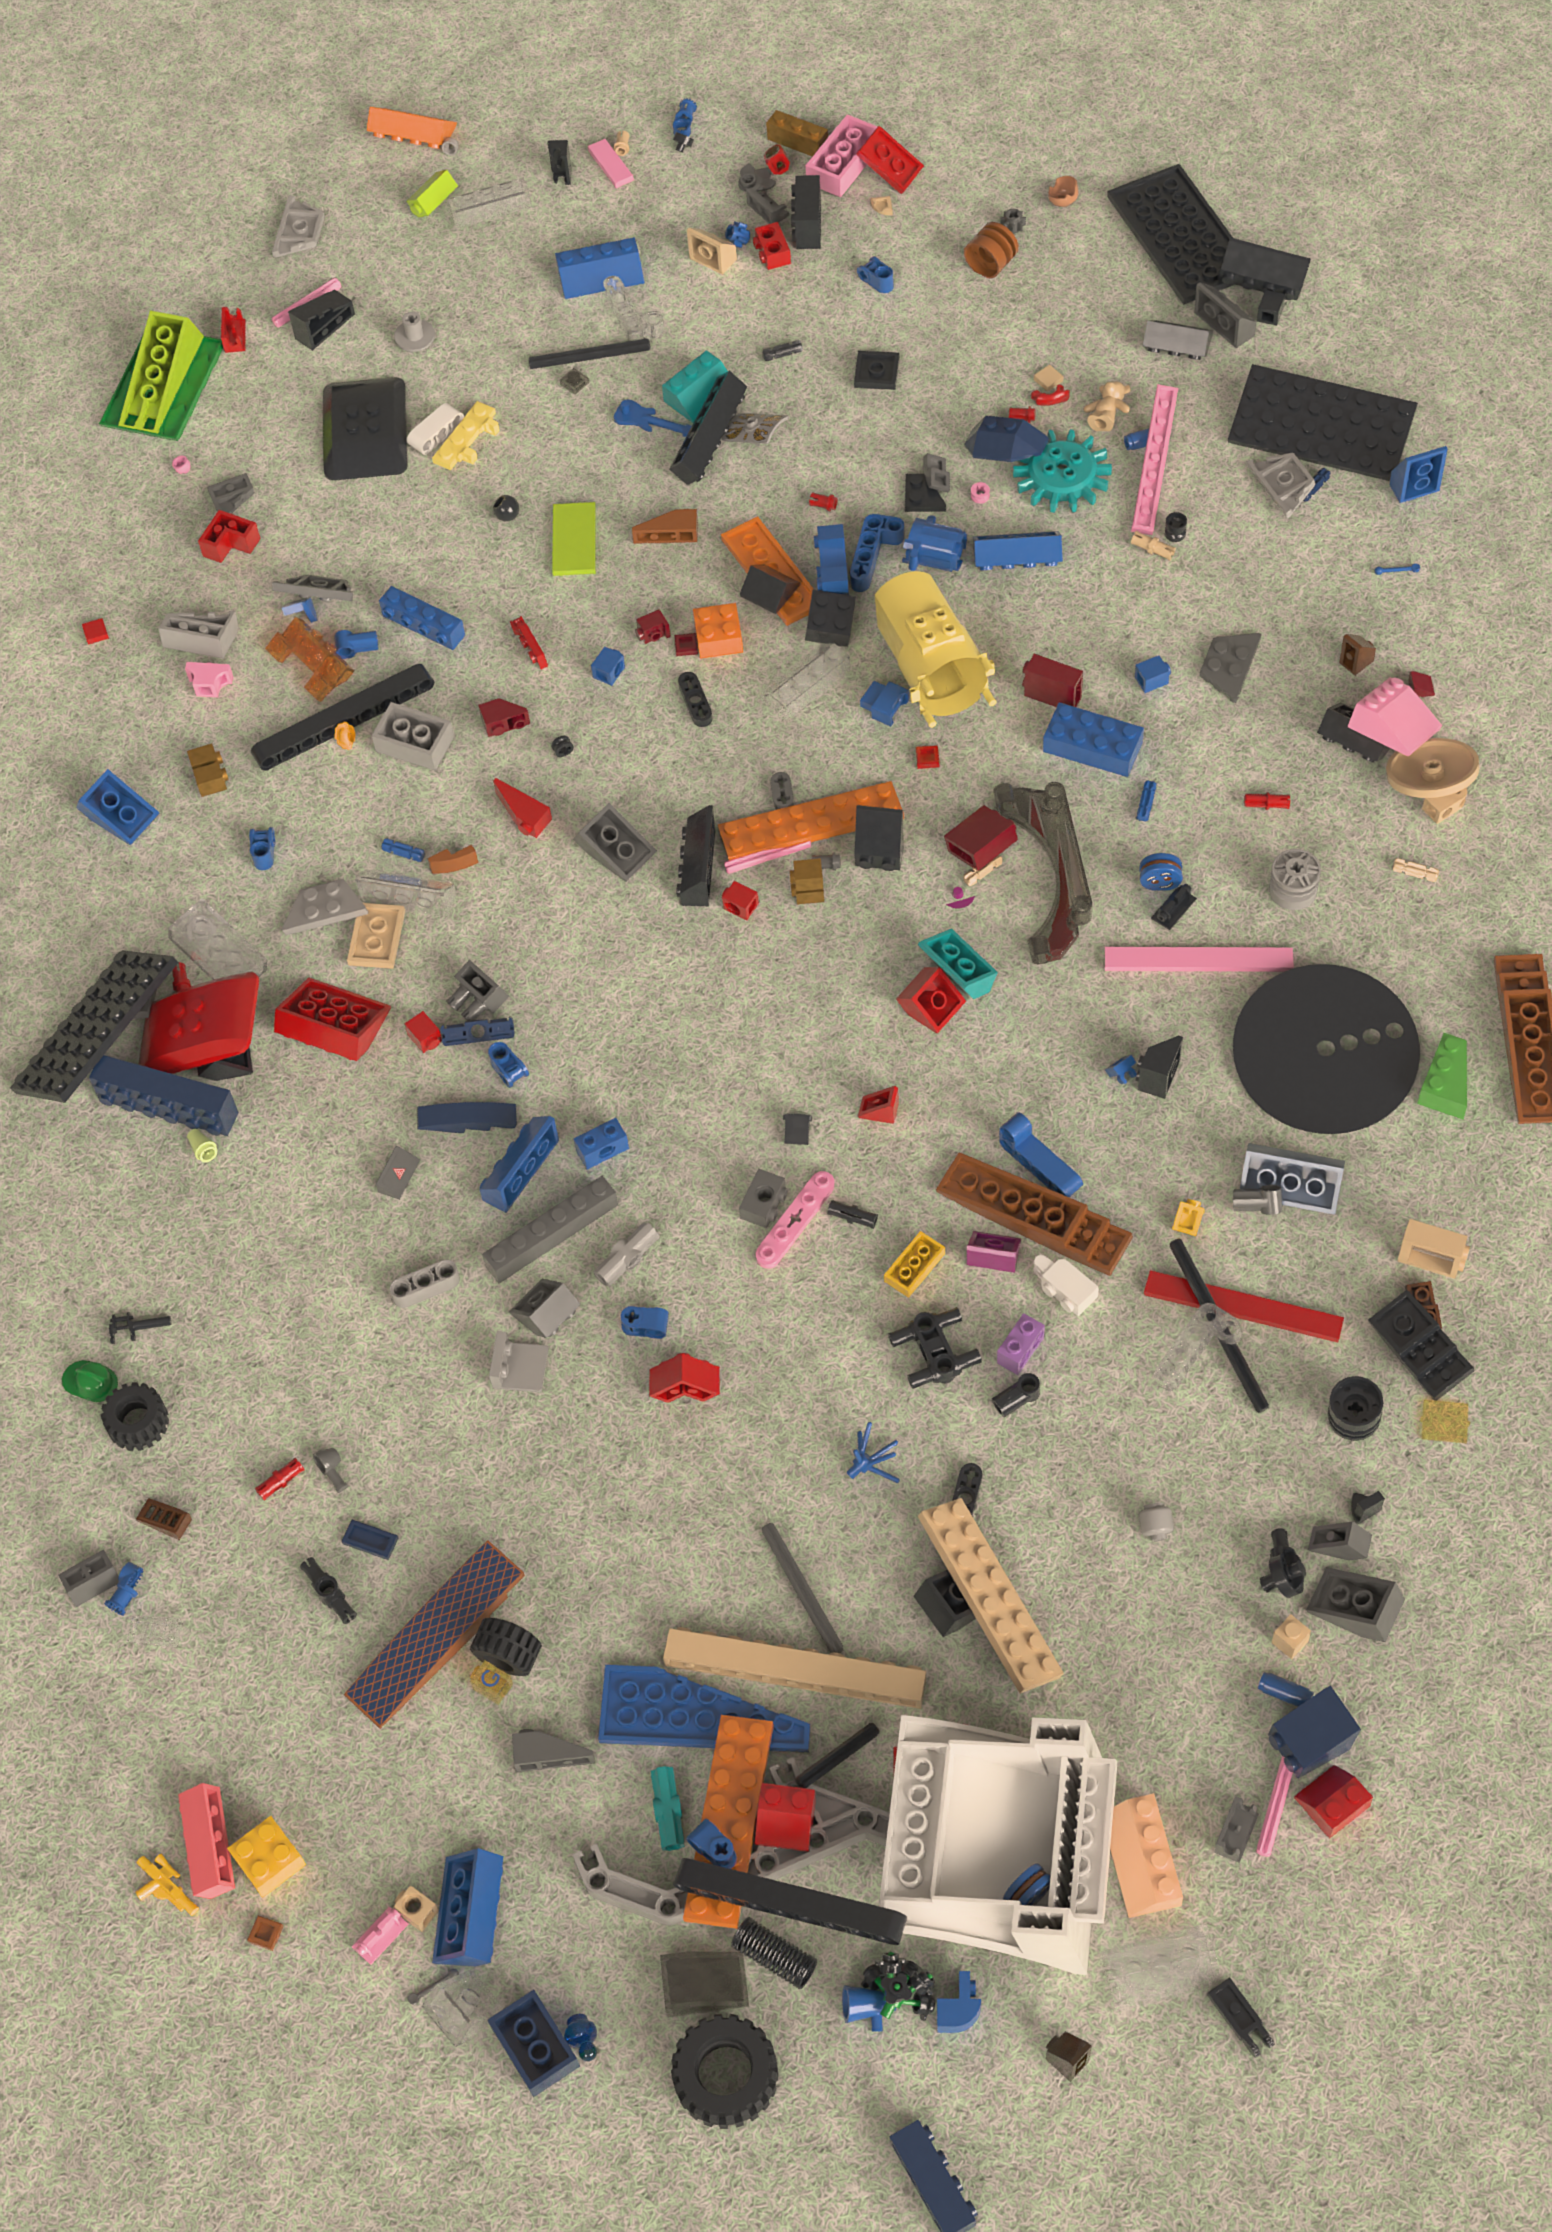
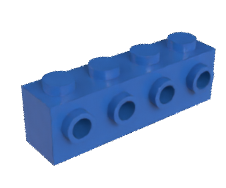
[379,586,465,650]

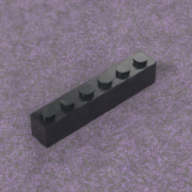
[669,370,748,485]

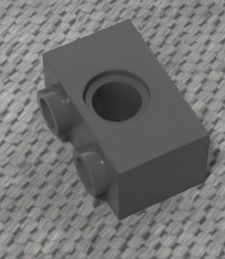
[739,1168,788,1228]

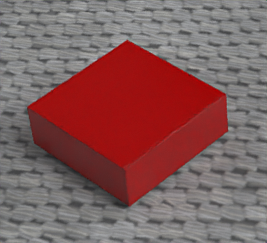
[82,618,109,645]
[916,745,940,769]

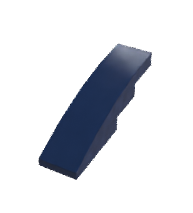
[417,1102,517,1133]

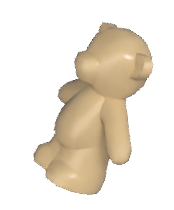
[1083,381,1131,431]

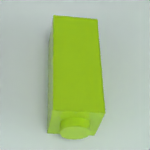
[406,170,458,218]

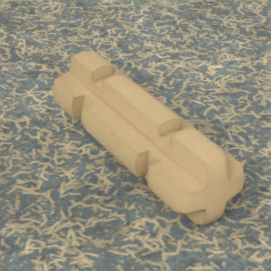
[963,855,1003,886]
[1393,858,1439,882]

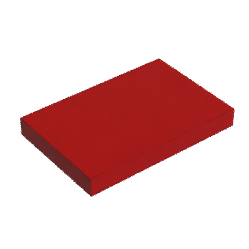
[856,126,924,194]

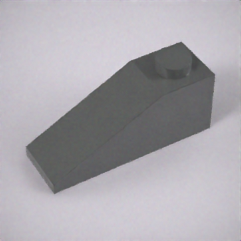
[512,1729,595,1772]

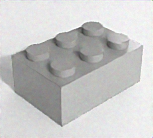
[372,702,454,771]

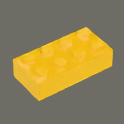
[884,1231,945,1298]

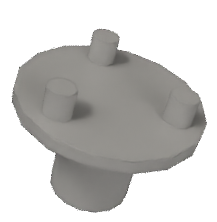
[394,312,435,353]

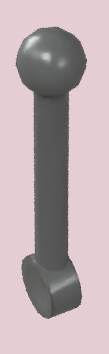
[408,1969,459,2005]

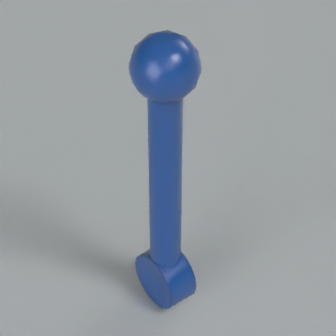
[1374,563,1420,575]

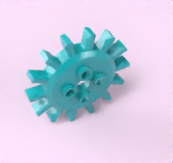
[1013,429,1112,513]

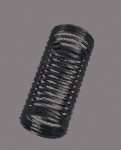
[731,1917,817,1989]

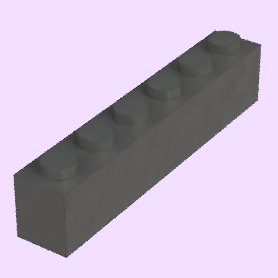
[482,1175,618,1284]

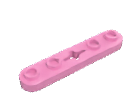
[756,1171,835,1268]

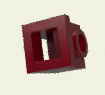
[635,609,671,644]

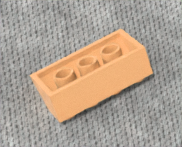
[1110,1793,1183,1918]

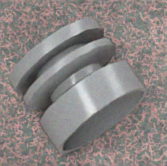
[1269,849,1321,910]

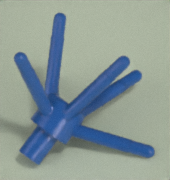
[847,1422,900,1483]

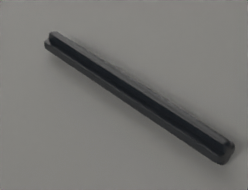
[528,338,651,369]

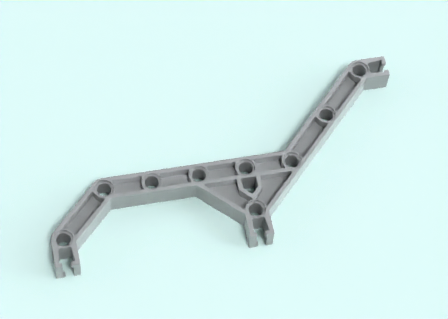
[572,1757,890,1926]

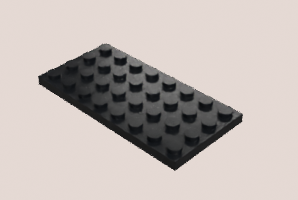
[1107,164,1234,305]
[1228,364,1418,481]
[10,950,179,1103]

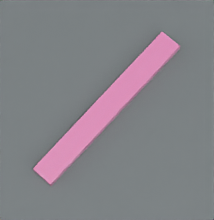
[1131,384,1178,535]
[1105,947,1294,972]

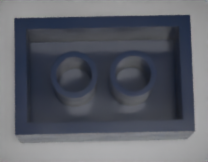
[487,1989,580,2098]

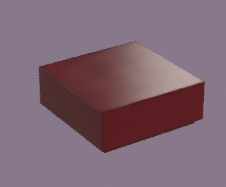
[674,633,698,657]

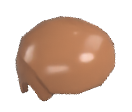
[1048,176,1079,207]

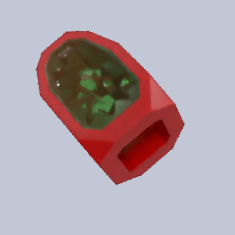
[764,144,790,175]

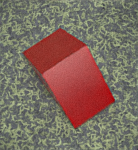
[858,1086,899,1124]

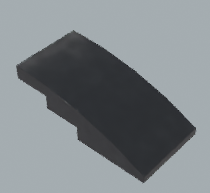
[1368,1290,1475,1401]

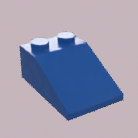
[1389,446,1448,503]
[76,769,160,845]

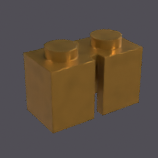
[187,743,229,797]
[789,858,824,905]

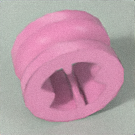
[971,482,990,503]

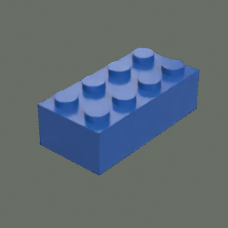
[1043,702,1144,777]

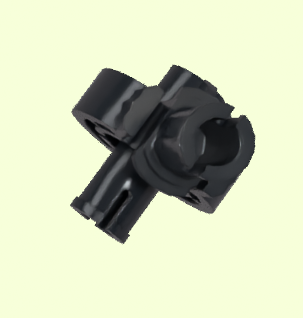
[1260,1528,1306,1598]

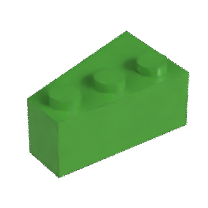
[1418,1033,1467,1120]

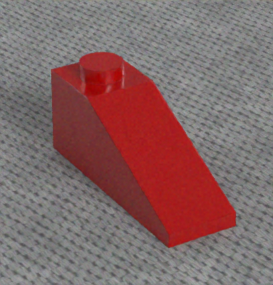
[493,778,552,838]

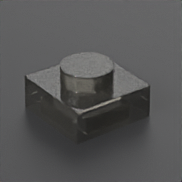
[560,368,589,395]

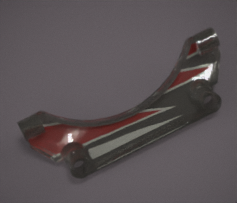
[993,782,1092,965]

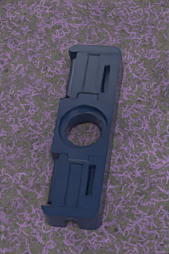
[440,1016,515,1046]

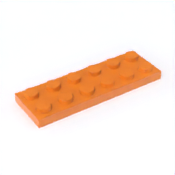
[721,516,814,626]

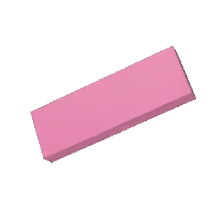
[588,139,633,188]

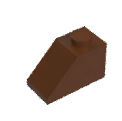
[1339,634,1376,676]

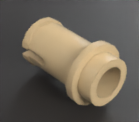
[614,131,629,156]

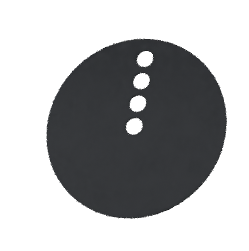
[1233,964,1420,1134]

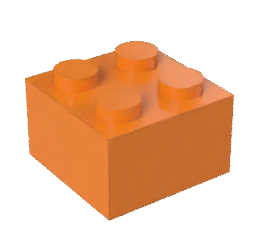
[693,603,743,659]

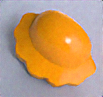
[334,722,356,750]

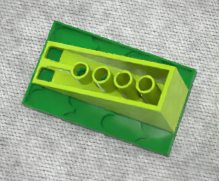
[99,310,223,441]

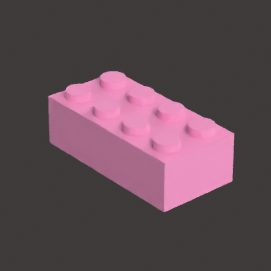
[805,114,877,197]

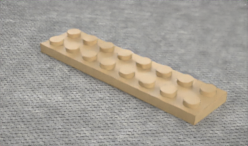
[917,1498,1064,1694]

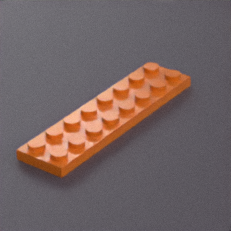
[717,781,904,860]
[683,1715,774,1929]

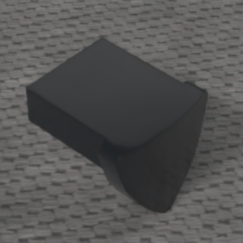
[783,1111,812,1145]
[1351,1491,1385,1524]

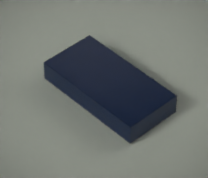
[341,1519,399,1560]

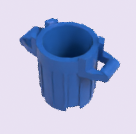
[902,515,967,572]

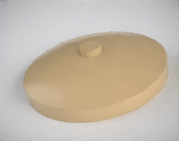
[1386,738,1480,798]

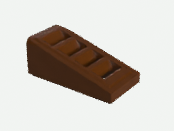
[136,1498,192,1541]

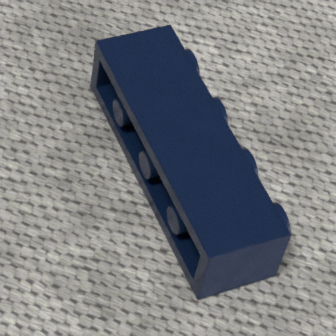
[889,2119,978,2232]

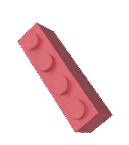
[178,1783,235,1899]

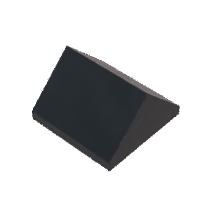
[740,564,800,614]

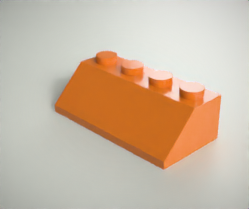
[367,107,457,149]

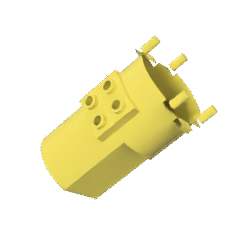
[875,571,996,727]

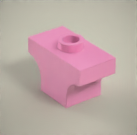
[185,662,233,697]

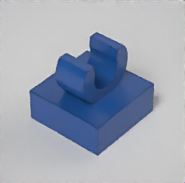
[1105,1055,1137,1084]

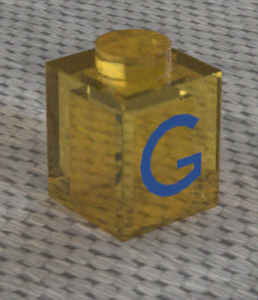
[470,1660,513,1705]

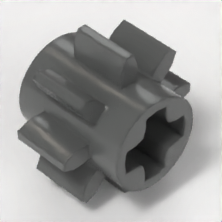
[1001,208,1026,234]

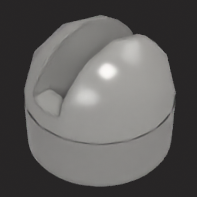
[442,137,459,155]

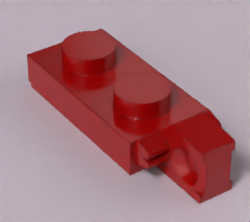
[510,616,548,669]

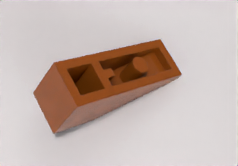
[632,509,698,544]

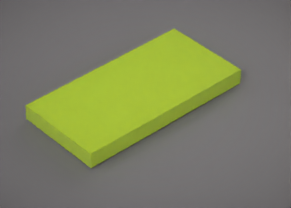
[552,502,596,576]

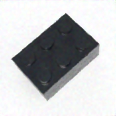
[791,175,821,249]

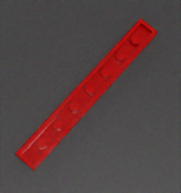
[1144,1270,1344,1343]

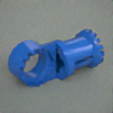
[673,98,697,136]
[104,1562,144,1616]

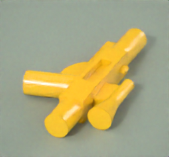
[135,1853,199,1916]

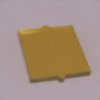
[1420,1400,1470,1444]

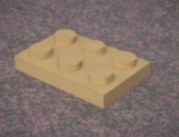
[347,903,405,969]

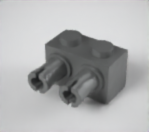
[446,960,509,1021]

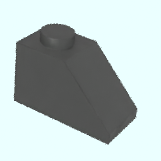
[1308,1521,1372,1561]

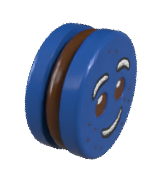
[1139,853,1183,891]
[1003,1863,1051,1906]

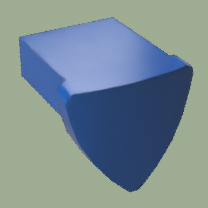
[282,598,318,623]

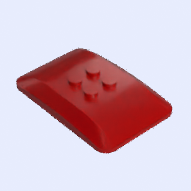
[138,972,259,1074]

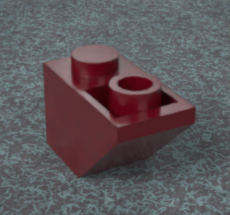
[478,698,530,737]

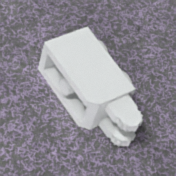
[1033,1254,1098,1316]

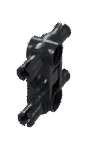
[888,1307,982,1389]

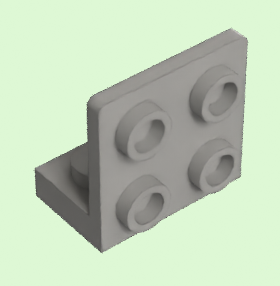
[489,1331,549,1392]

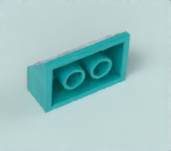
[662,350,728,423]
[918,928,998,1000]

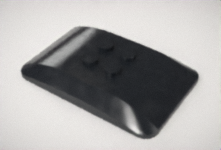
[323,377,408,481]

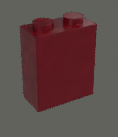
[1022,653,1083,708]
[944,805,1018,871]

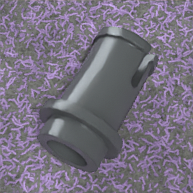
[812,852,841,871]

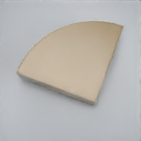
[870,196,893,215]

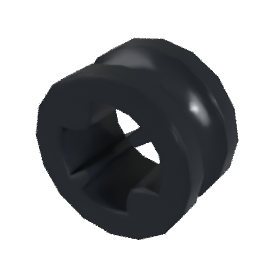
[551,735,574,757]

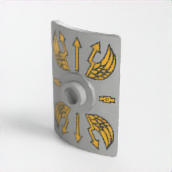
[722,413,789,446]

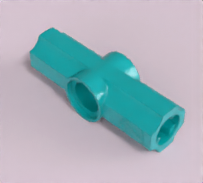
[651,1766,685,1851]

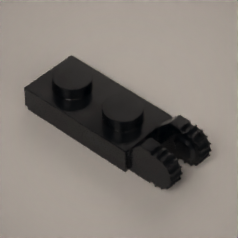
[1207,1977,1275,2058]

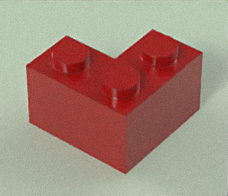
[198,510,261,563]
[649,1353,720,1403]

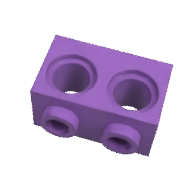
[997,1313,1045,1375]

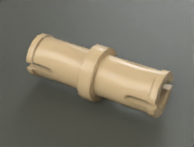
[1131,531,1176,561]

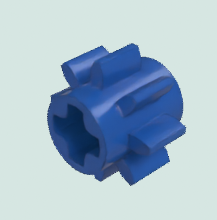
[725,221,750,248]

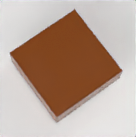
[247,1915,284,1951]

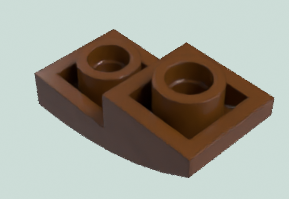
[1405,1281,1443,1329]

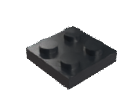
[854,350,900,390]

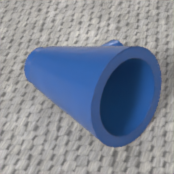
[842,1985,896,2032]

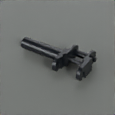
[109,1312,172,1344]

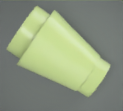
[187,1129,217,1162]

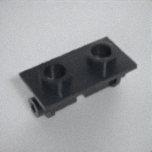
[1151,884,1197,930]

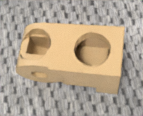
[1422,788,1467,824]

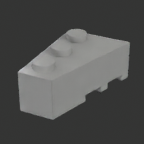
[159,611,239,659]

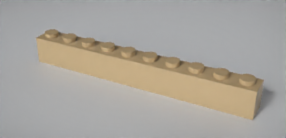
[663,1627,926,1709]

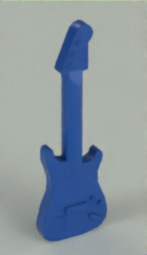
[614,399,692,437]

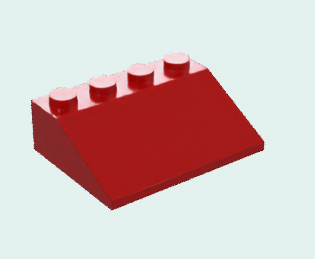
[274,977,391,1061]

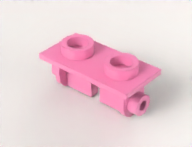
[352,1906,409,1965]

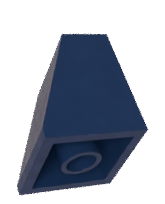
[1268,1685,1361,1779]

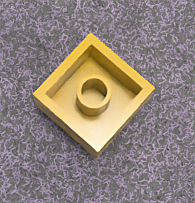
[227,1816,306,1898]

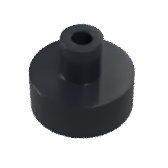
[673,132,694,153]

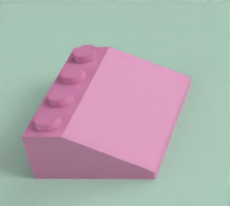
[1348,677,1442,756]

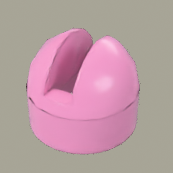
[172,455,191,474]

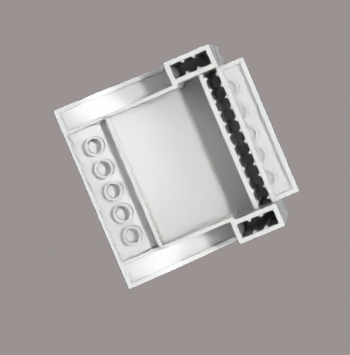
[879,1715,1117,1975]

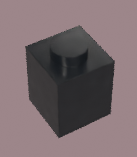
[1257,290,1285,326]

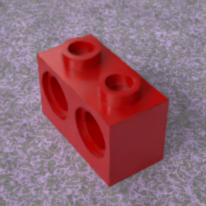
[752,222,791,270]

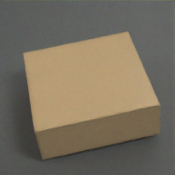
[1034,364,1064,392]

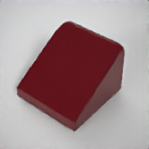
[1408,671,1435,697]

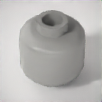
[1139,1503,1174,1541]

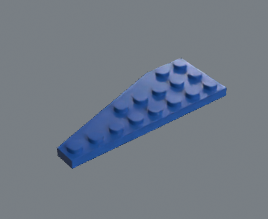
[598,1665,810,1753]

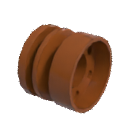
[964,221,1019,279]

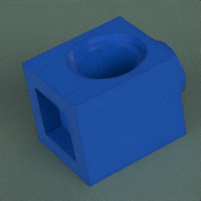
[591,646,625,686]

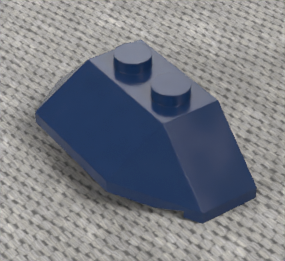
[964,415,1049,462]

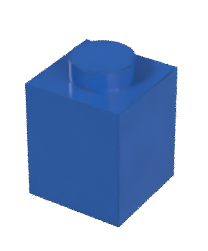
[1135,655,1171,693]

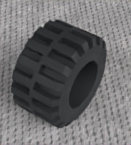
[101,1382,169,1451]
[470,1618,542,1676]

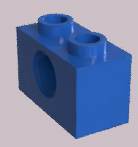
[573,1117,629,1170]

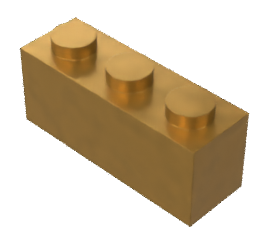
[766,110,828,157]

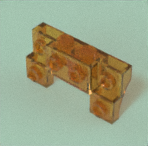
[265,616,355,702]

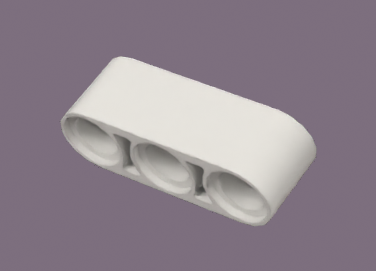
[407,403,464,455]

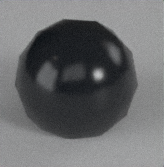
[493,495,519,522]

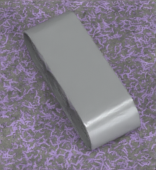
[389,1260,460,1308]

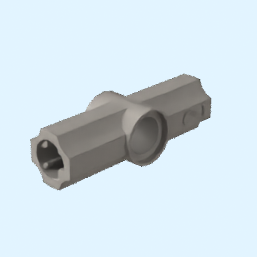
[593,1222,659,1287]

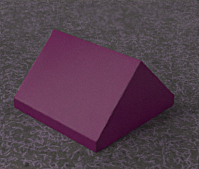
[967,1231,1021,1273]

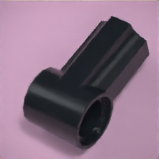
[992,1373,1040,1418]

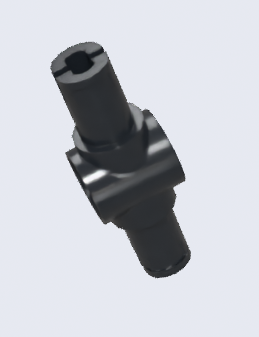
[300,1557,357,1624]

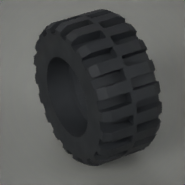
[671,2014,779,2129]

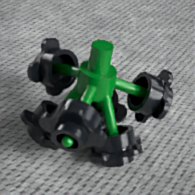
[861,1951,935,2021]

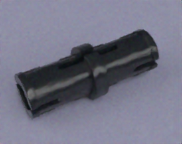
[827,1200,878,1229]

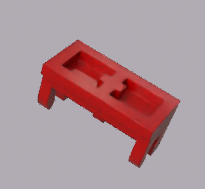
[221,307,246,353]

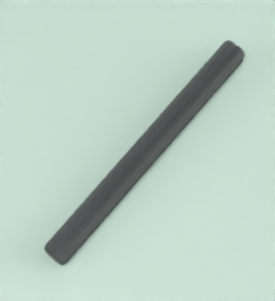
[762,1523,844,1653]

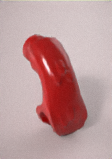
[1031,384,1070,406]

